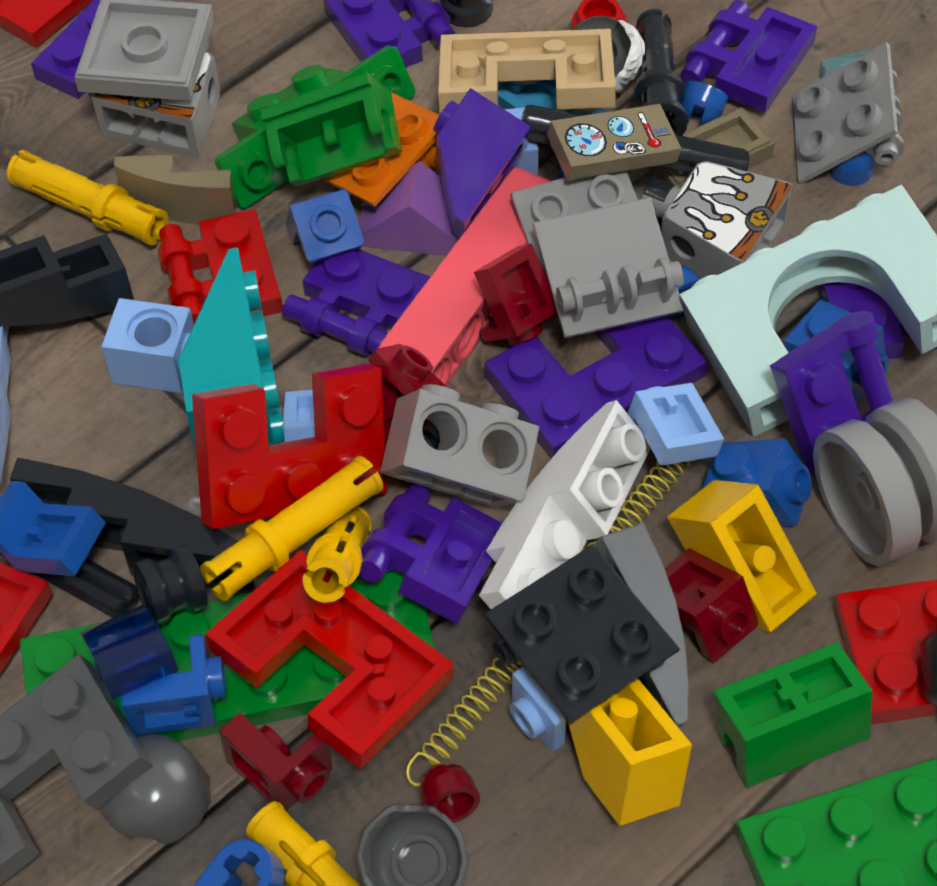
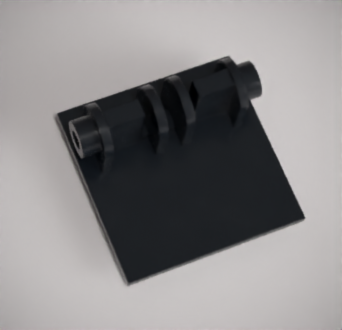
[484,545,680,725]

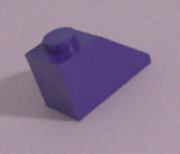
[433,88,531,239]

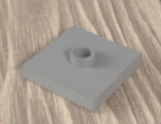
[74,0,214,101]

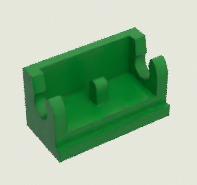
[260,72,402,187]
[713,642,872,788]

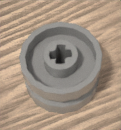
[813,397,937,567]

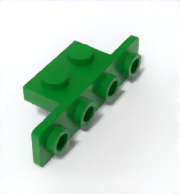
[214,46,415,208]

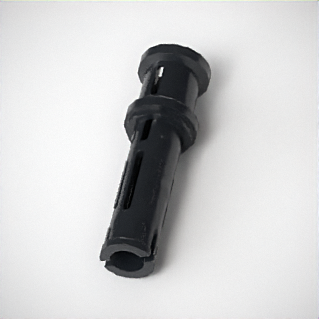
[633,9,688,136]

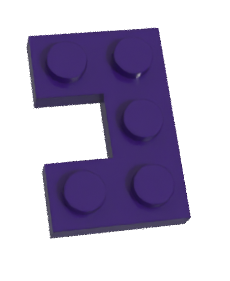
[484,316,708,459]

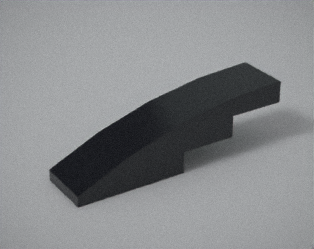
[10,457,260,594]

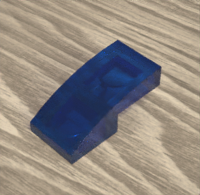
[80,605,179,700]

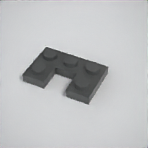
[0,654,153,885]

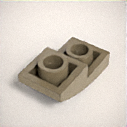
[114,154,238,225]

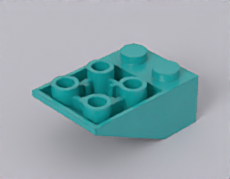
[178,247,285,450]

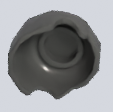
[99,734,211,845]
[356,804,470,886]

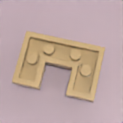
[438,29,616,114]

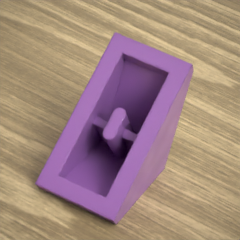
[359,161,459,256]

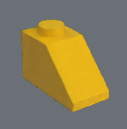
[667,480,817,633]
[568,679,692,826]

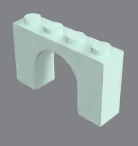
[680,185,937,437]

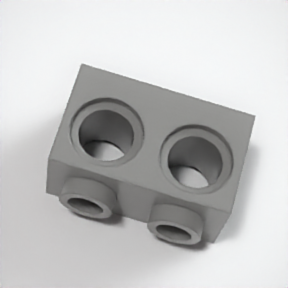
[380,384,539,508]

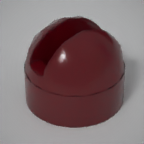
[419,764,480,823]

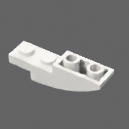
[479,400,651,609]

